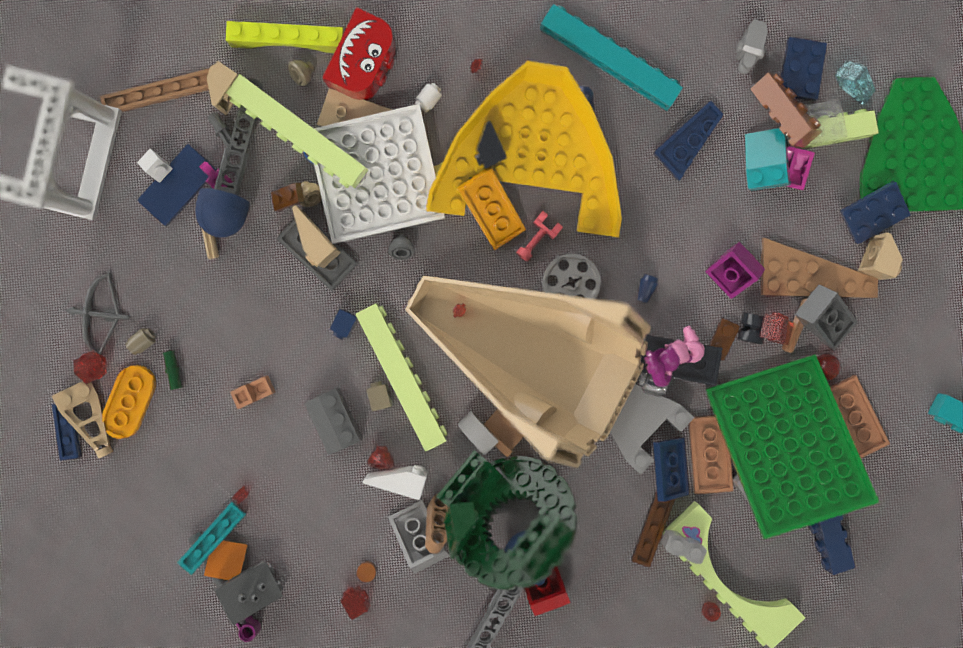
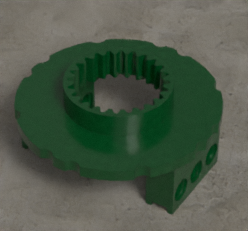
[436,450,578,590]

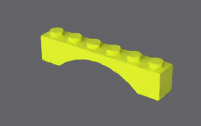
[226,21,345,53]

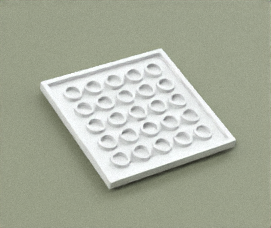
[313,104,445,244]

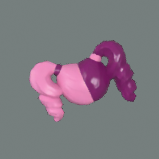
[645,326,705,387]

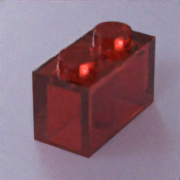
[760,312,794,345]

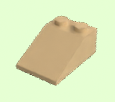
[292,205,341,268]

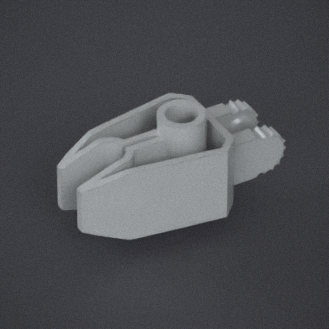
[735,19,768,75]

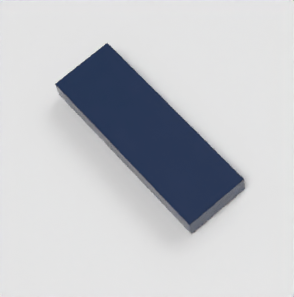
[52,404,82,461]

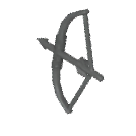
[64,272,130,357]

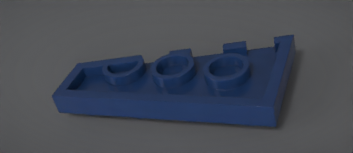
[653,101,724,181]

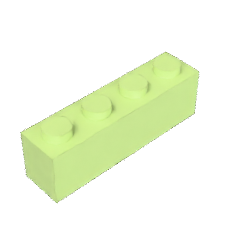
[795,109,878,149]

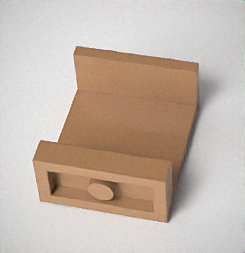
[484,409,524,458]

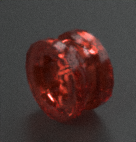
[231,486,251,505]
[702,602,721,622]

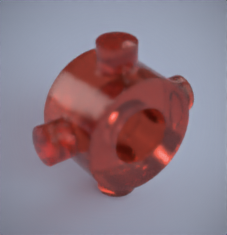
[470,58,483,74]
[453,303,466,318]

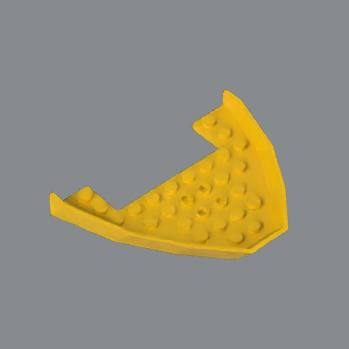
[425,61,622,238]

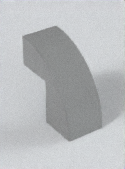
[458,411,499,455]

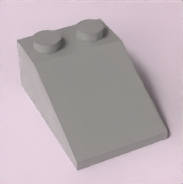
[388,500,450,573]

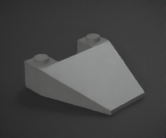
[610,384,694,474]

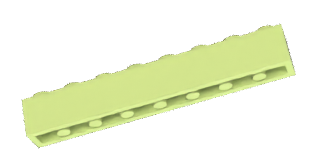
[226,74,368,189]
[356,303,448,452]

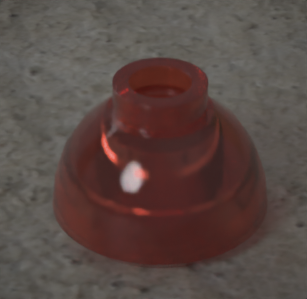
[817,354,841,380]
[367,446,394,469]

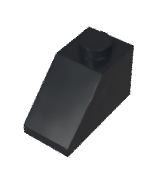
[474,121,507,168]

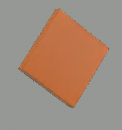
[204,540,247,580]

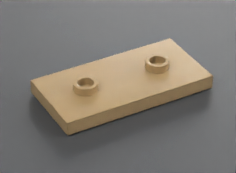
[317,88,392,127]

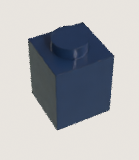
[329,309,358,340]

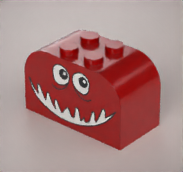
[322,7,396,101]

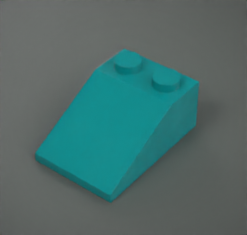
[745,128,791,191]

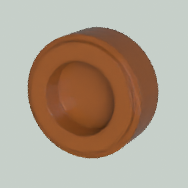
[357,561,376,582]

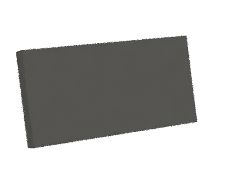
[276,217,358,291]

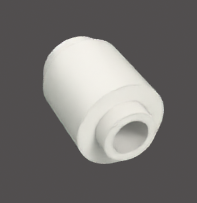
[415,83,442,113]

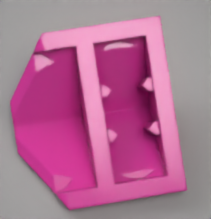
[786,146,815,190]

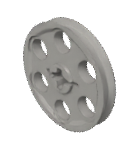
[543,254,601,300]

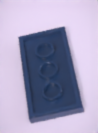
[137,144,217,226]

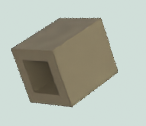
[366,381,393,412]

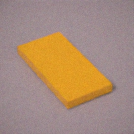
[457,167,526,250]

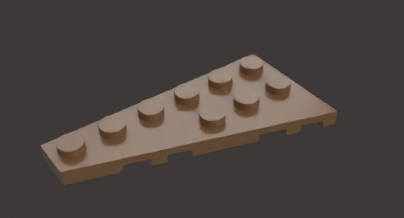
[761,238,878,298]

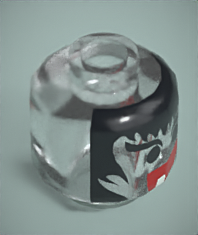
[639,371,668,397]

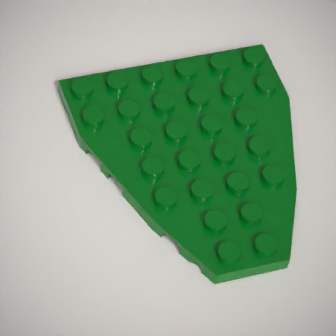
[859,77,963,212]

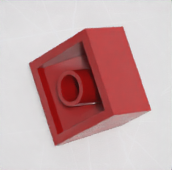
[524,566,571,616]

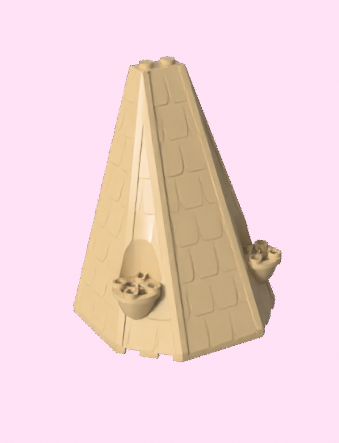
[405,276,651,468]

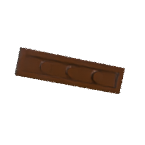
[631,491,675,568]

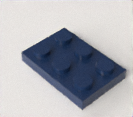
[781,37,827,101]
[840,181,911,244]
[653,437,689,502]

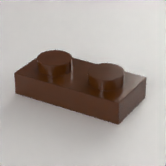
[271,183,305,211]
[709,318,741,361]

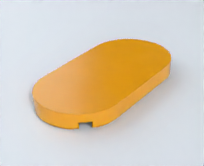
[102,365,156,439]

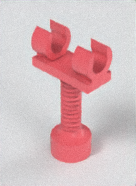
[516,211,563,262]

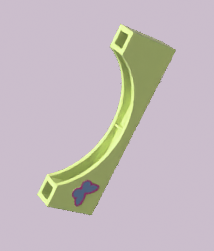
[663,501,805,648]

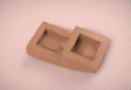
[230,375,276,409]

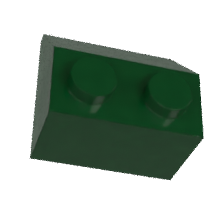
[444,502,478,559]

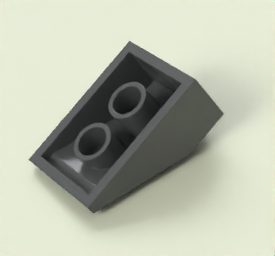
[795,285,858,351]

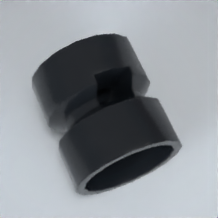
[737,313,769,345]

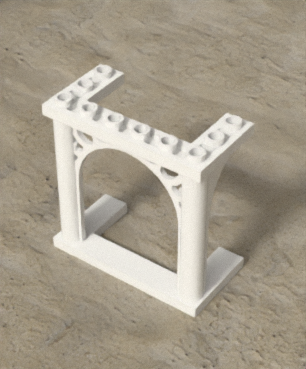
[0,66,122,221]

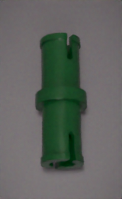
[162,350,183,390]

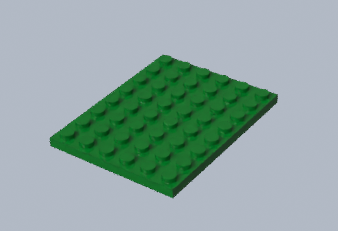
[705,354,880,540]

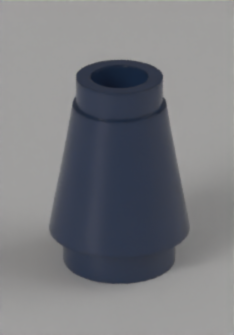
[637,274,659,303]

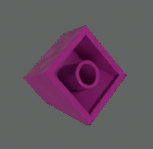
[705,241,765,299]

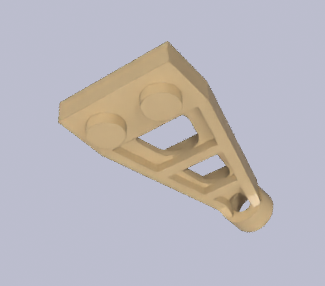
[52,378,114,459]

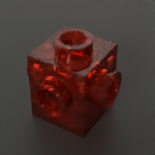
[74,350,107,385]

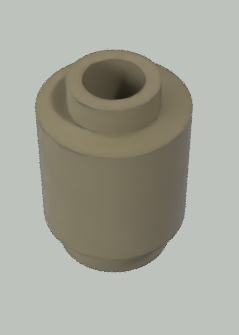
[125,328,156,355]

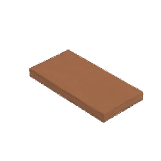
[830,375,890,458]
[688,415,733,494]

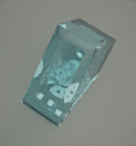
[835,60,876,105]

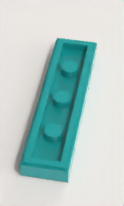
[177,502,246,575]

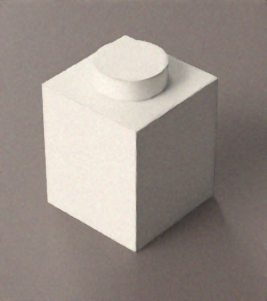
[137,149,173,183]

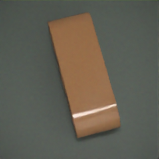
[425,494,448,554]

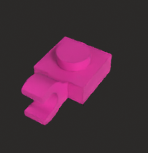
[199,162,233,189]

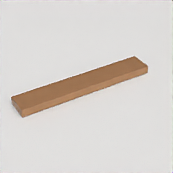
[100,68,210,112]

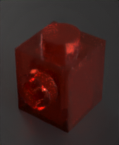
[340,586,370,620]

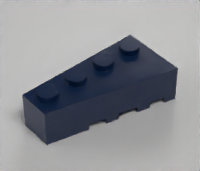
[808,515,856,575]

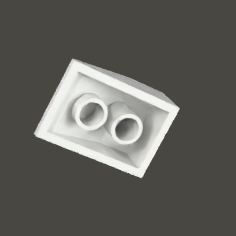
[363,465,429,500]

